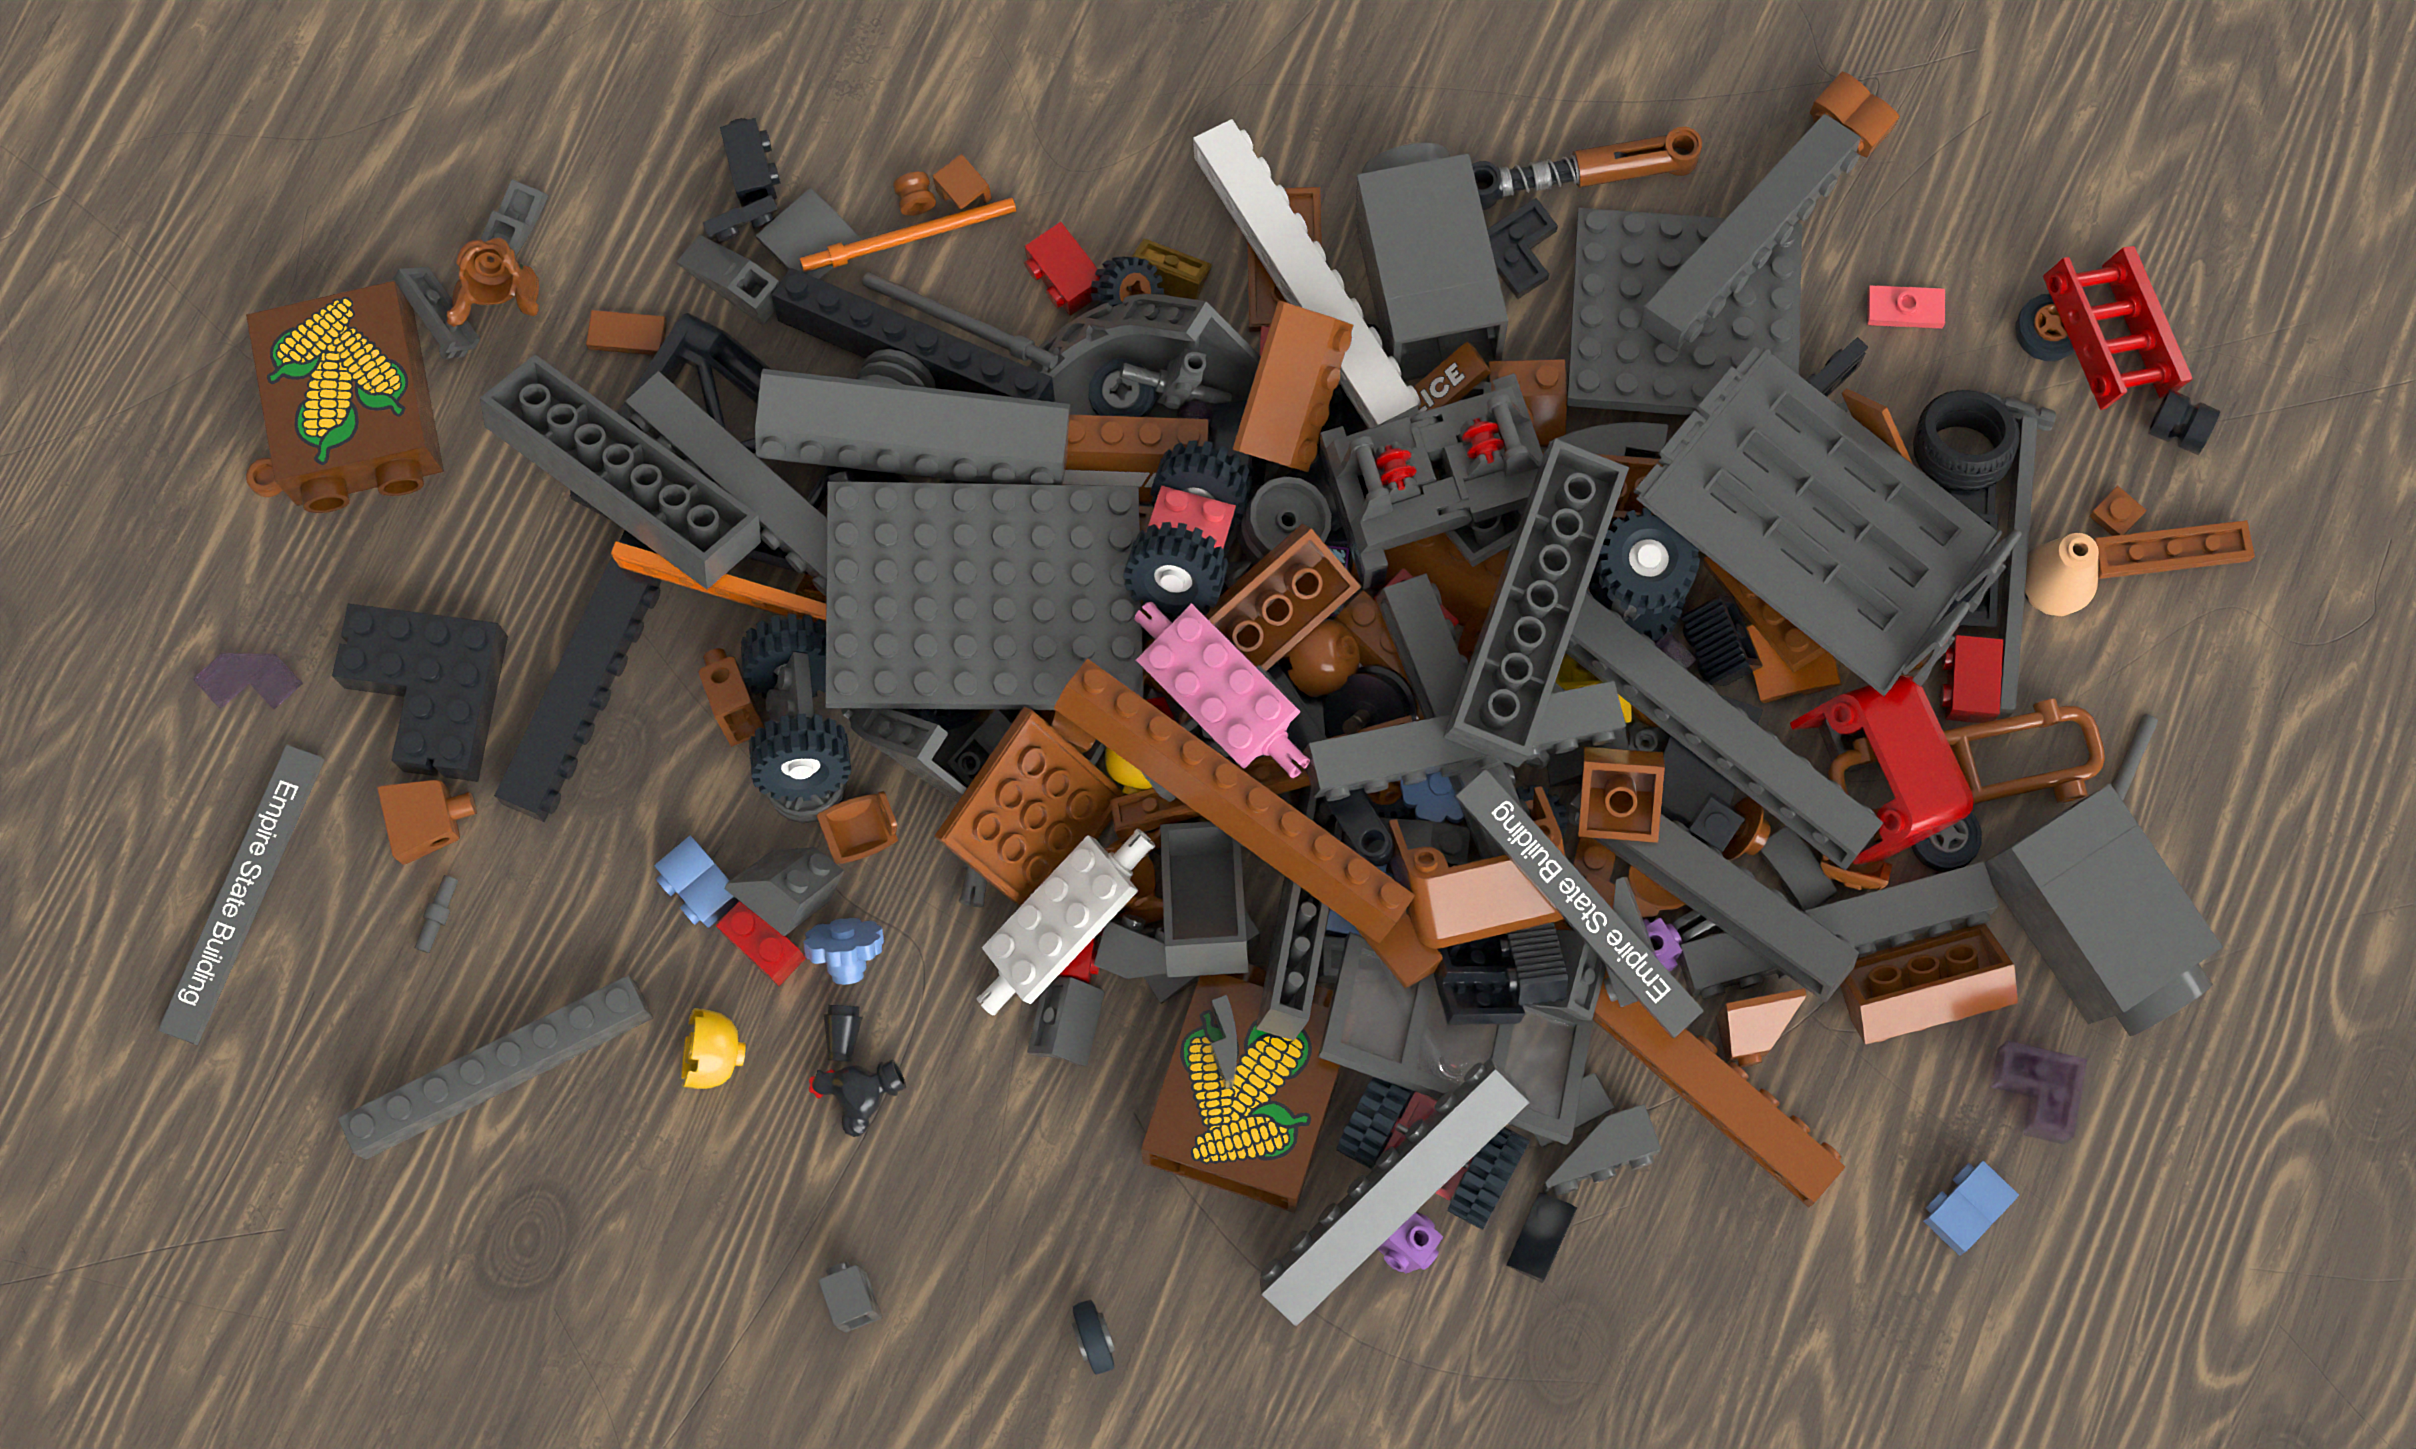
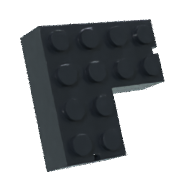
[332,603,508,782]

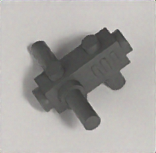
[1120,336,1232,409]

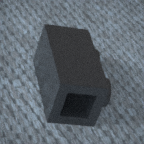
[720,118,781,207]

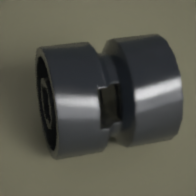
[2148,389,2220,455]

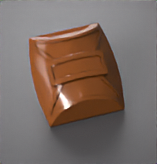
[816,791,898,864]
[1820,854,1893,891]

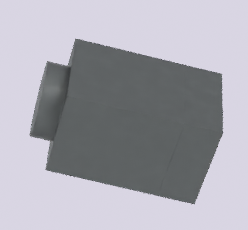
[1355,143,1508,382]
[1985,784,2223,1036]

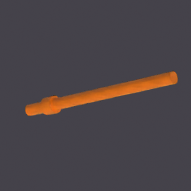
[799,197,1016,272]

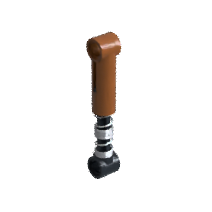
[1472,127,1702,210]

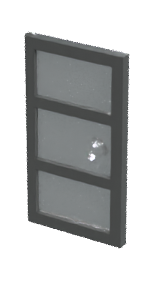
[1318,932,1593,1145]

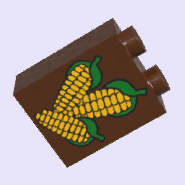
[246,281,444,513]
[1141,963,1356,1213]

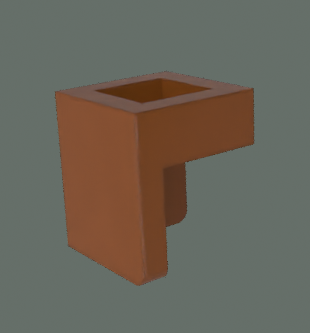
[932,154,992,209]

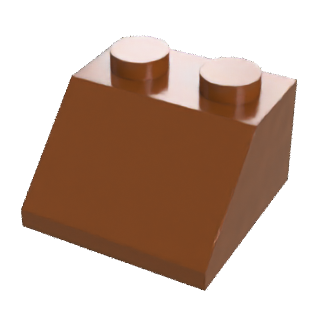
[1487,359,1567,447]
[1578,747,1665,843]

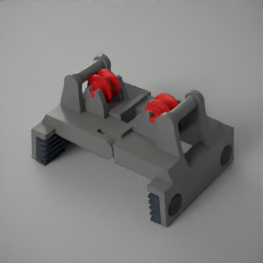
[1319,373,1543,589]

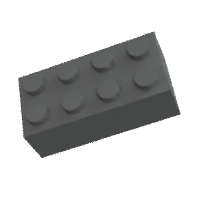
[1160,822,1248,977]

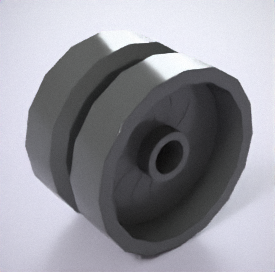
[1237,476,1331,565]

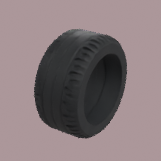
[1913,390,2019,491]

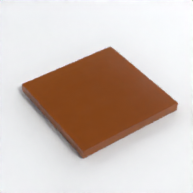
[934,707,1127,907]

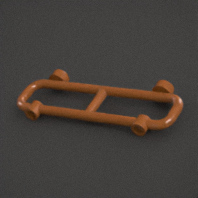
[1828,699,2105,842]

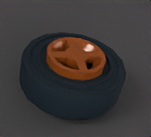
[2015,294,2075,361]

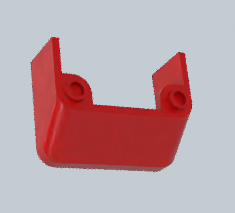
[1790,675,1974,865]

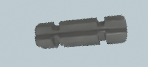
[1985,392,2056,431]

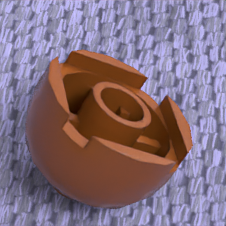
[1284,618,1360,697]

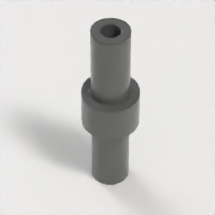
[415,875,458,953]

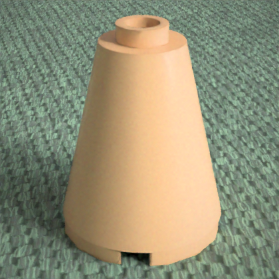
[2025,533,2099,616]

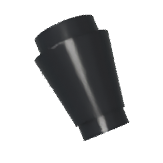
[823,1005,863,1062]

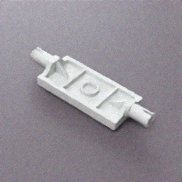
[976,829,1155,1016]

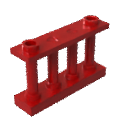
[2043,246,2193,410]

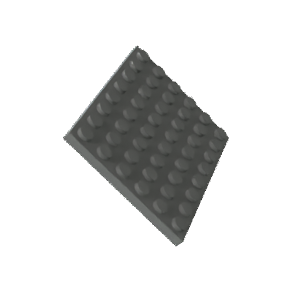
[826,482,1143,710]

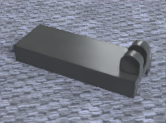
[393,266,480,359]

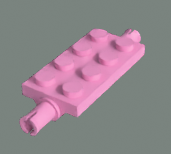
[1134,602,1310,778]

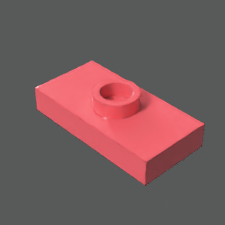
[1867,285,1945,329]

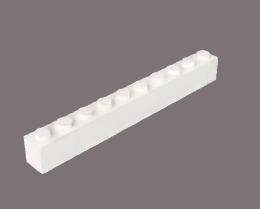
[1193,119,1421,429]

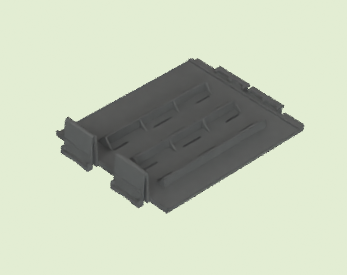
[1634,346,2022,696]

